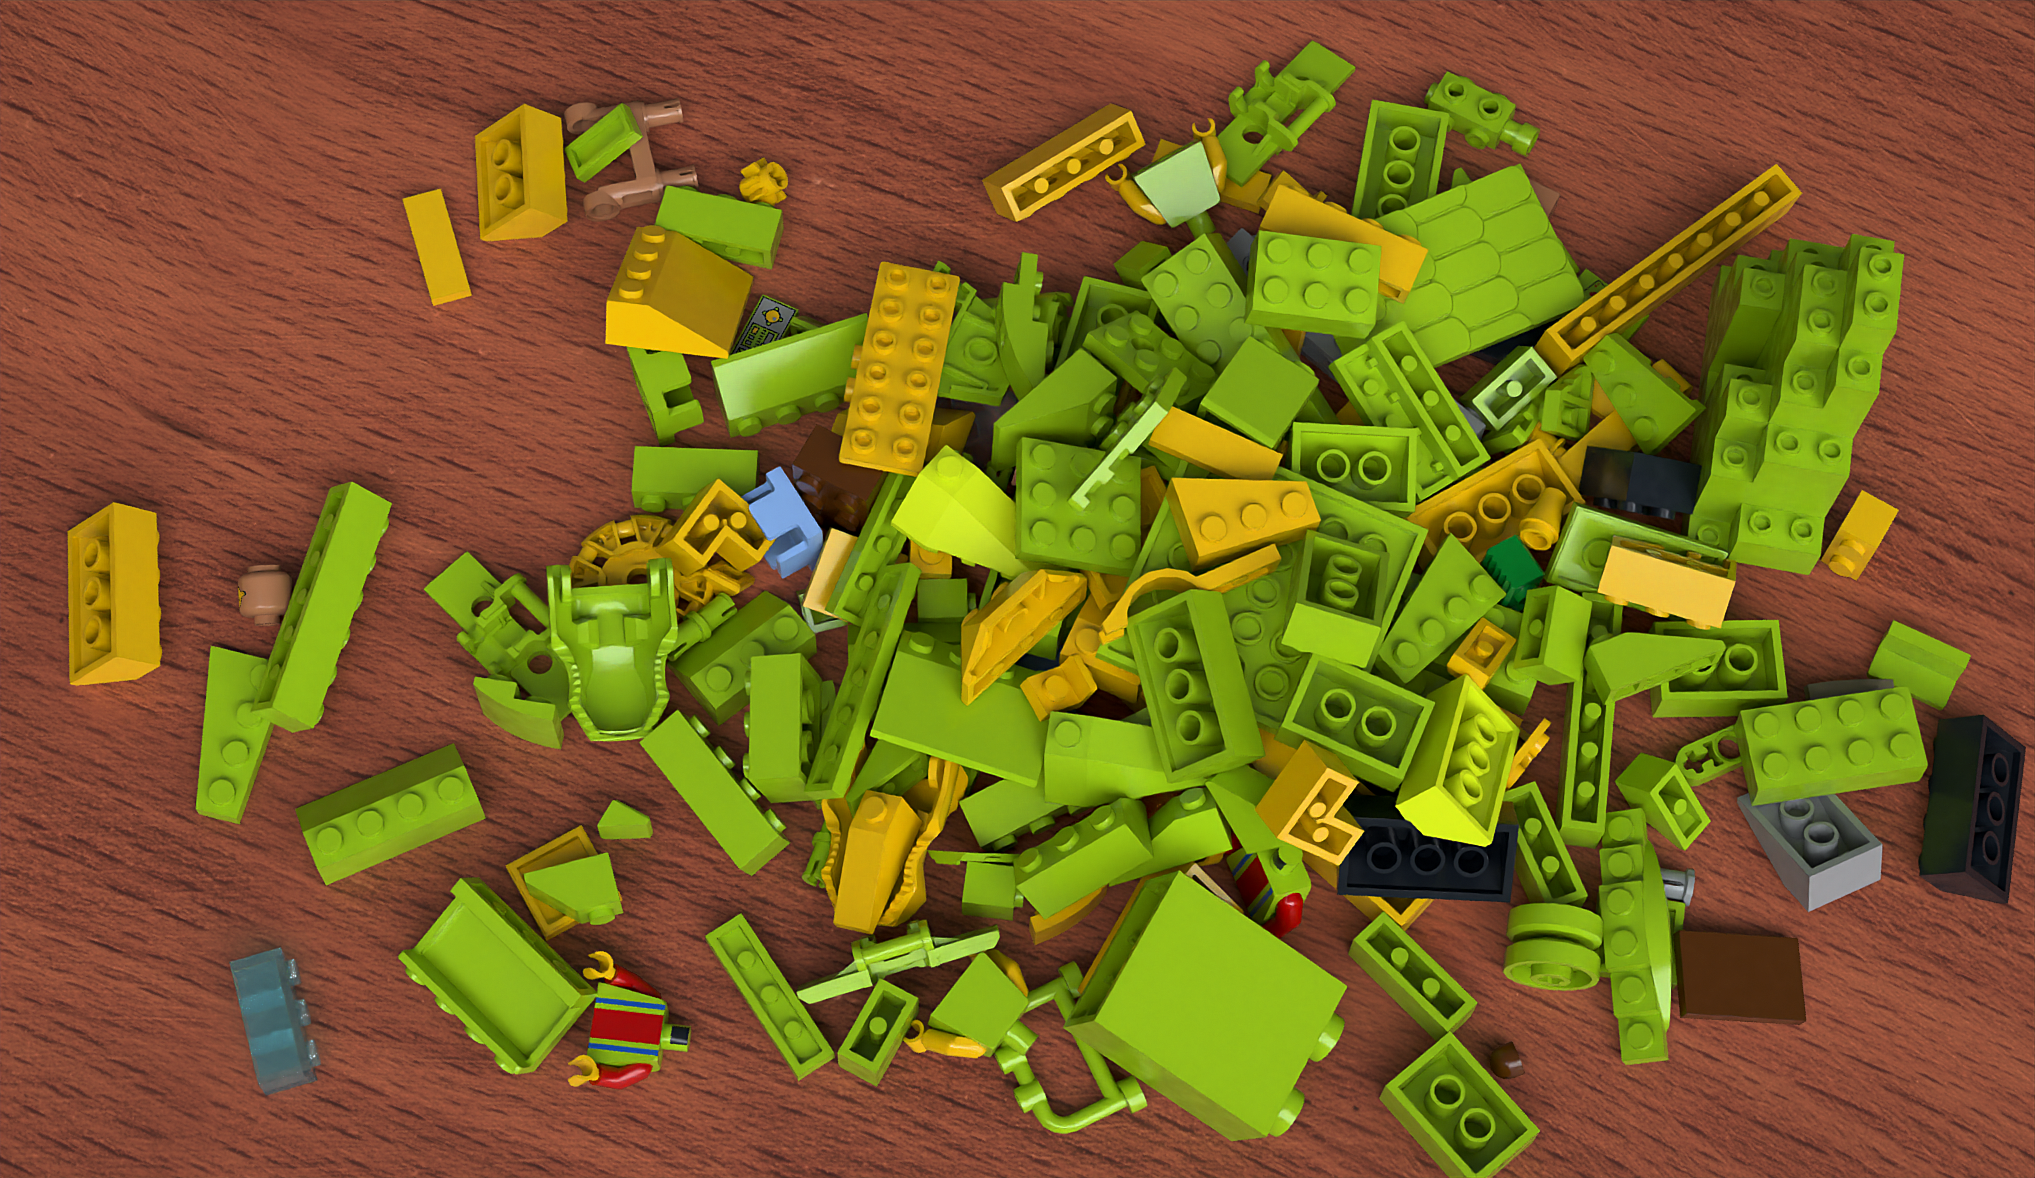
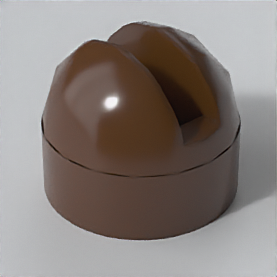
[1490,1041,1525,1079]

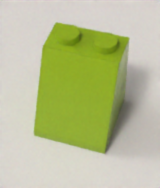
[1196,336,1320,451]

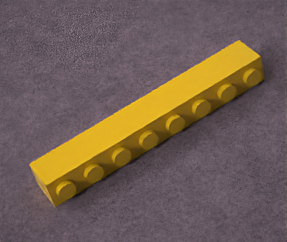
[1533,164,1802,380]

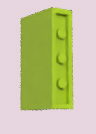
[398,877,599,1074]

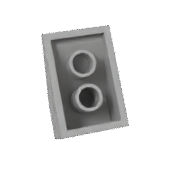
[1737,793,1883,912]

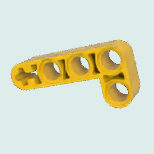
[1557,359,1693,499]

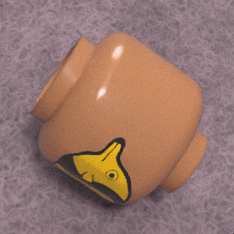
[238,565,293,626]

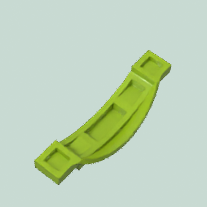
[1599,808,1672,1065]

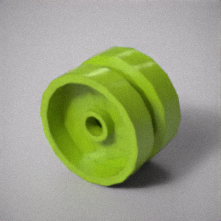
[1503,903,1604,991]

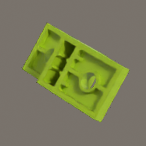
[1083,310,1219,472]

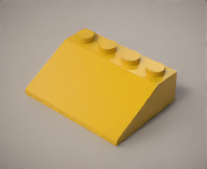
[605,225,754,359]

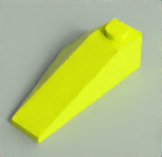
[891,445,1072,581]

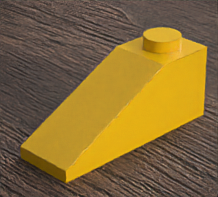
[833,790,923,935]

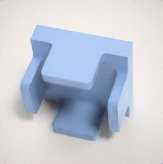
[741,466,824,578]

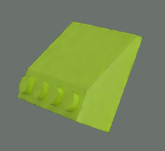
[870,630,1049,788]

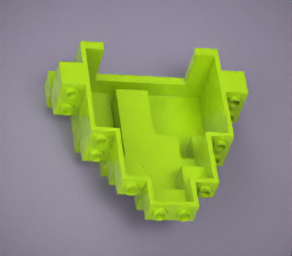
[1681,234,1904,575]

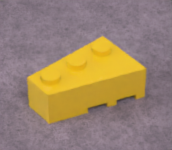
[1165,478,1321,572]
[1597,535,1737,630]

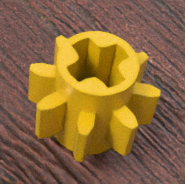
[739,158,788,206]

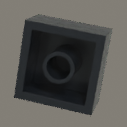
[1578,446,1702,520]

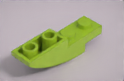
[995,252,1054,401]

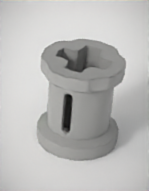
[1660,867,1695,907]

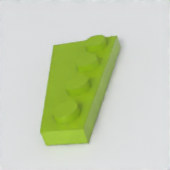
[1374,532,1507,688]
[196,646,275,824]

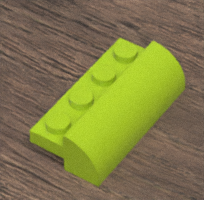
[1328,320,1491,505]

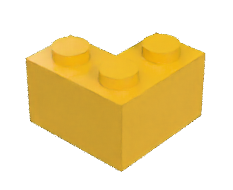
[655,478,776,577]
[1254,740,1364,865]

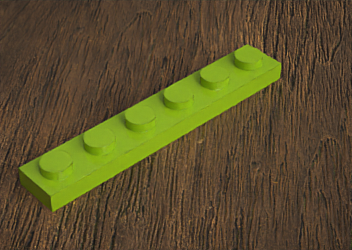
[804,562,922,800]

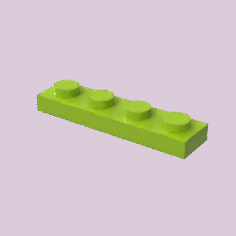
[825,472,917,628]
[705,913,835,1081]

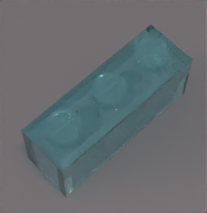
[229,947,321,1096]

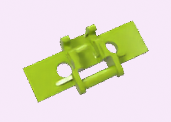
[1217,40,1356,187]
[424,551,571,721]
[796,919,1000,1004]

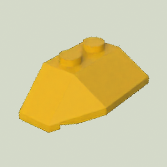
[960,569,1088,706]

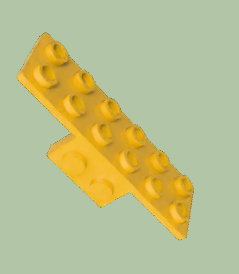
[839,262,960,477]

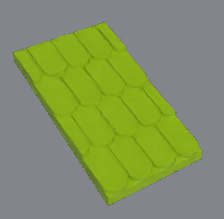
[1333,163,1588,368]

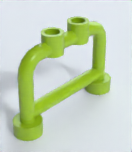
[994,961,1148,1134]

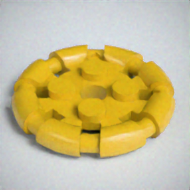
[569,515,715,625]

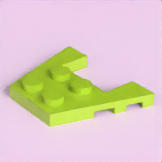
[933,261,1011,407]
[1067,366,1187,513]

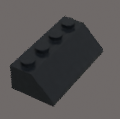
[1918,715,2026,904]
[1337,794,1519,903]

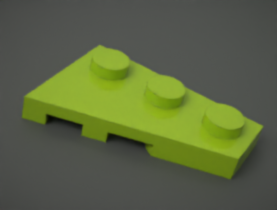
[1583,333,1706,455]

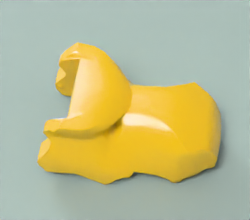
[821,741,968,927]

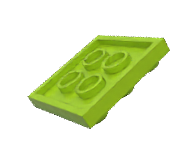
[1015,437,1141,577]

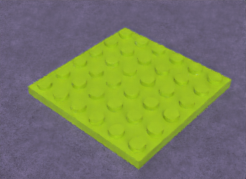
[1095,459,1429,735]

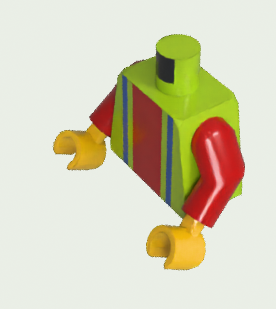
[1196,831,1311,939]
[568,951,691,1090]

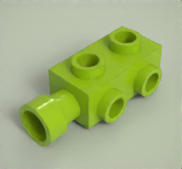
[1424,71,1540,157]

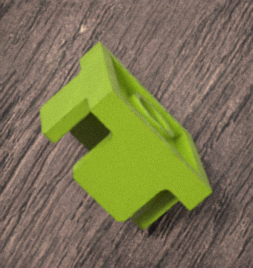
[626,346,704,447]

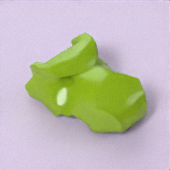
[546,558,678,741]

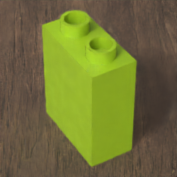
[1063,870,1348,1141]

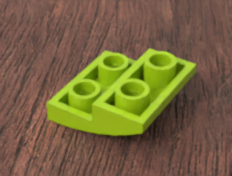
[473,674,564,749]

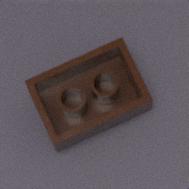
[792,424,889,537]

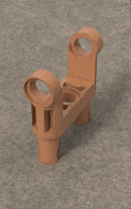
[564,97,699,222]

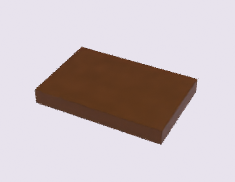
[1673,930,1806,1025]

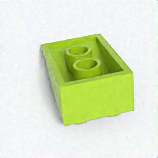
[991,348,1118,472]

